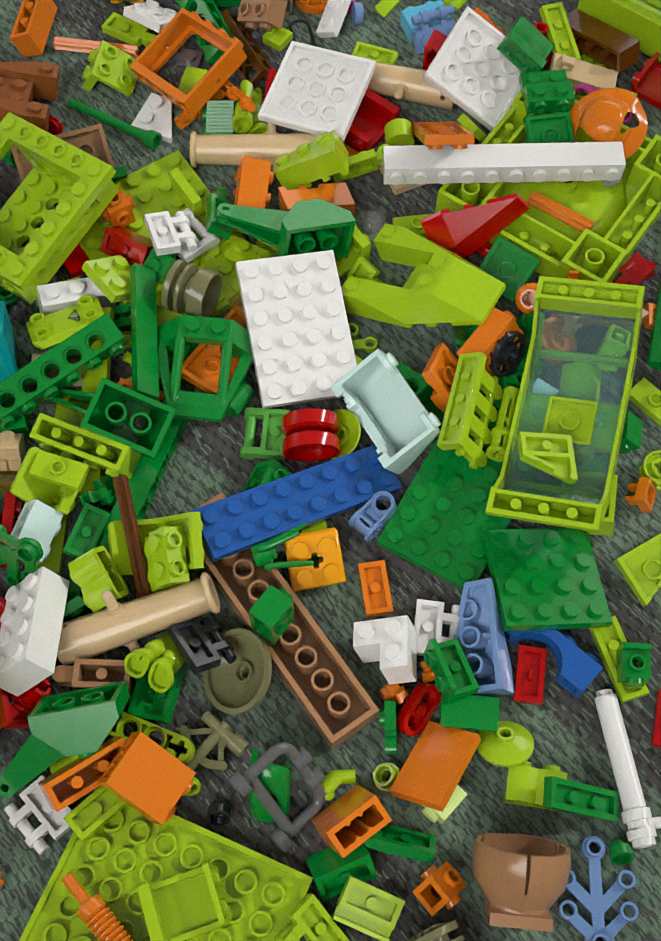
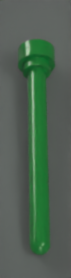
[68,99,162,150]

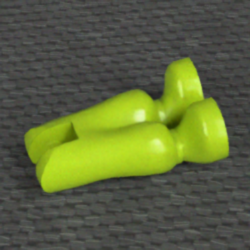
[232,80,267,134]
[124,632,185,693]

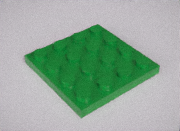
[482,528,612,631]

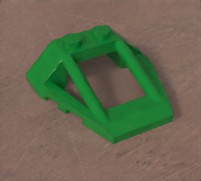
[157,315,254,422]

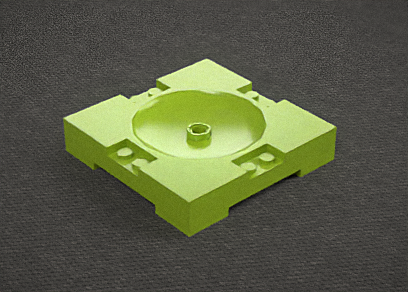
[435,91,661,283]

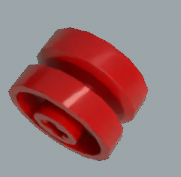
[281,409,340,462]

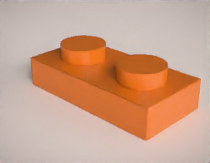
[358,560,393,618]

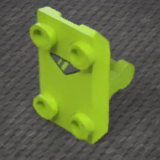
[26,295,104,356]

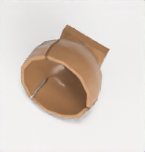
[472,832,572,932]

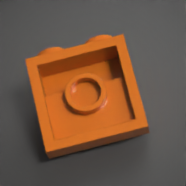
[421,343,458,414]

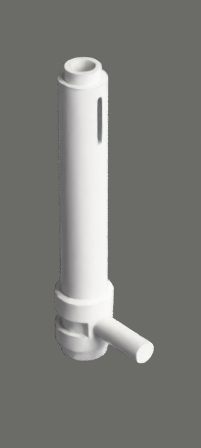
[594,689,661,849]

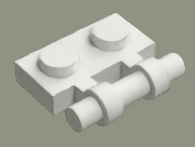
[144,211,198,256]
[414,599,460,656]
[4,775,72,855]

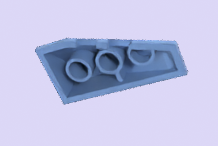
[453,578,514,697]

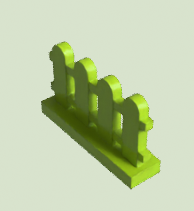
[437,351,503,469]

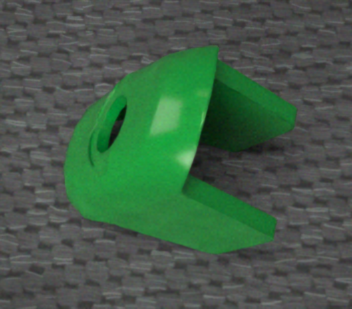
[249,749,293,823]

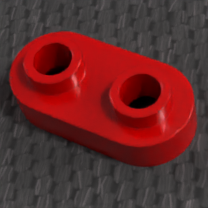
[396,682,440,736]

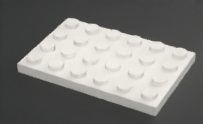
[235,250,357,409]

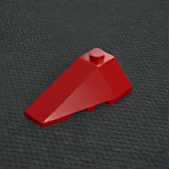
[421,193,530,259]

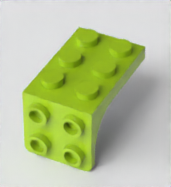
[108,512,205,575]

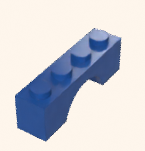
[500,616,603,699]

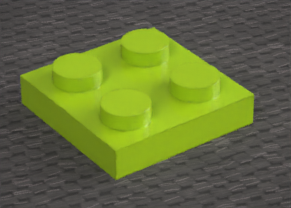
[82,255,131,303]

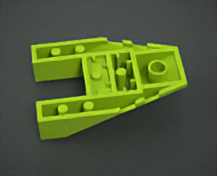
[341,223,506,328]

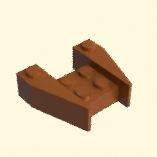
[0,62,60,132]

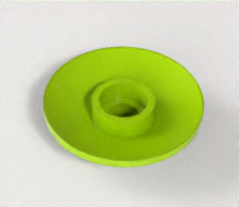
[330,409,361,459]
[477,721,534,767]

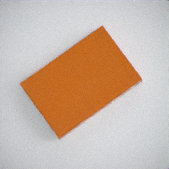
[389,721,481,812]

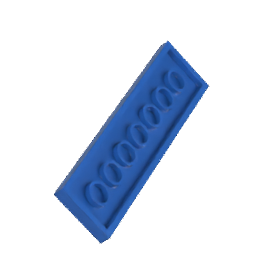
[191,445,402,562]

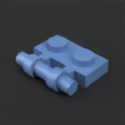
[411,5,456,54]

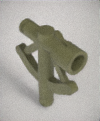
[179,711,250,771]

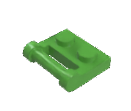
[240,407,290,460]

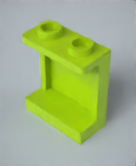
[137,862,231,941]

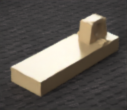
[550,52,618,90]

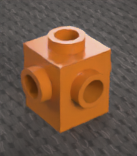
[101,187,135,227]
[412,861,467,916]

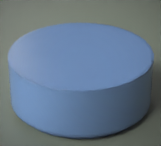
[351,2,364,25]

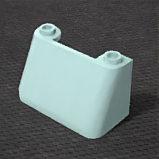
[330,349,441,475]

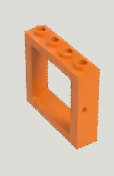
[129,8,247,117]

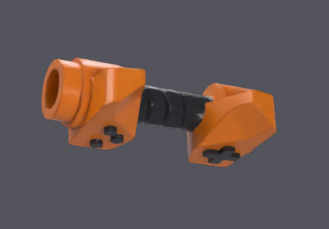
[379,660,435,704]

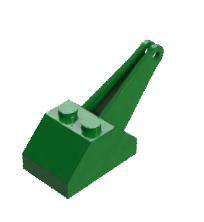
[216,198,356,260]
[50,377,177,460]
[0,681,130,798]

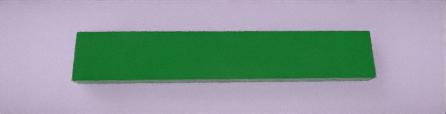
[130,263,159,400]

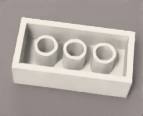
[0,566,70,697]

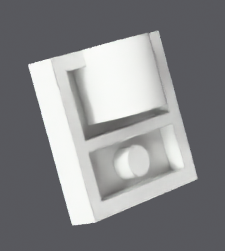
[123,0,177,33]

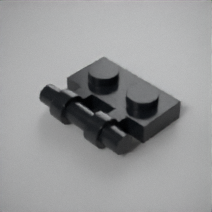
[168,616,237,674]

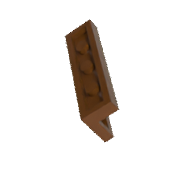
[221,9,273,88]

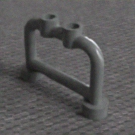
[227,742,326,853]

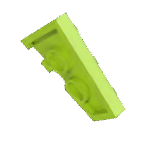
[614,533,661,607]

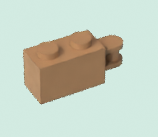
[52,658,136,697]

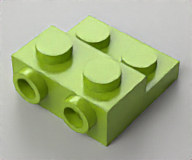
[144,526,190,592]

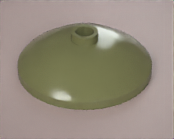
[203,628,272,715]

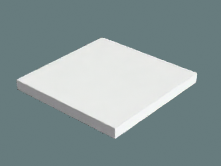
[422,6,522,131]
[257,41,377,142]

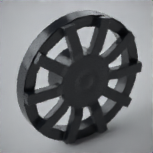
[489,331,526,377]

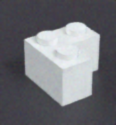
[353,615,417,685]

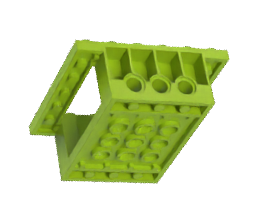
[0,112,119,304]

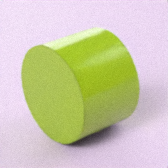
[384,118,415,146]

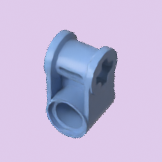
[348,491,397,542]

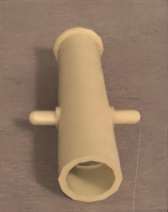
[367,62,454,111]
[190,123,317,183]
[57,572,220,666]

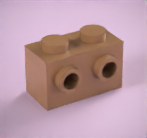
[237,0,287,32]

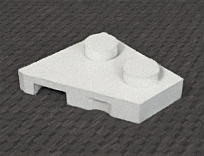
[131,93,173,144]

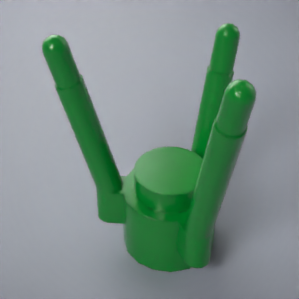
[251,523,314,571]

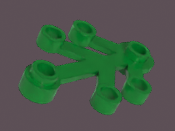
[0,524,43,586]

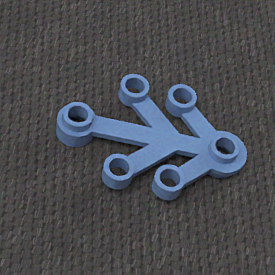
[558,836,639,941]

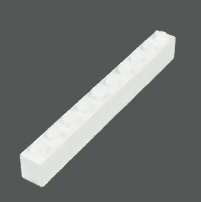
[382,142,626,185]

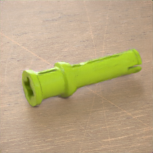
[486,386,519,461]

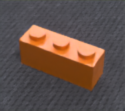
[10,0,57,58]
[38,736,125,812]

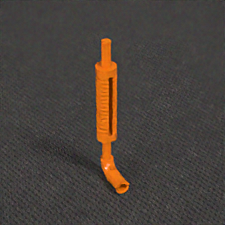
[61,872,135,941]

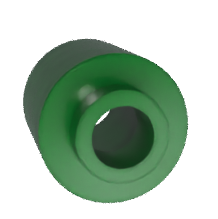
[225,381,254,418]

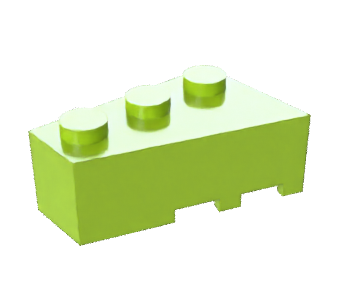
[273,129,349,190]

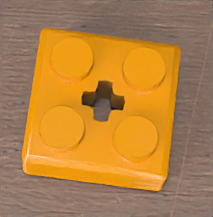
[284,527,346,591]

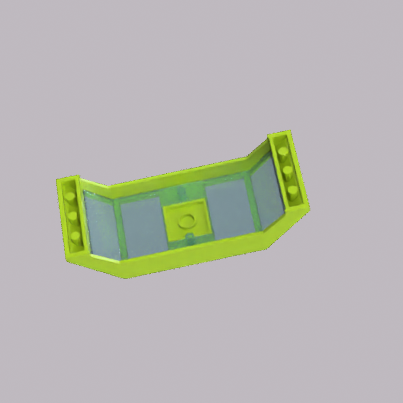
[485,276,645,533]

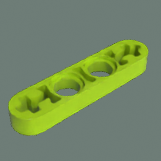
[108,711,195,764]

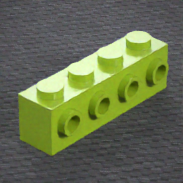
[29,413,141,479]

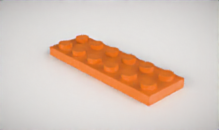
[412,121,475,150]

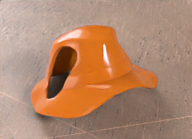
[570,88,648,159]

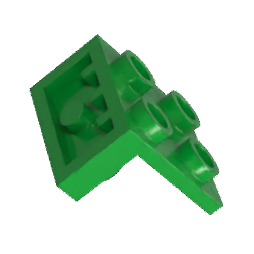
[496,16,554,73]

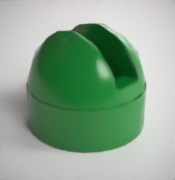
[609,839,634,865]

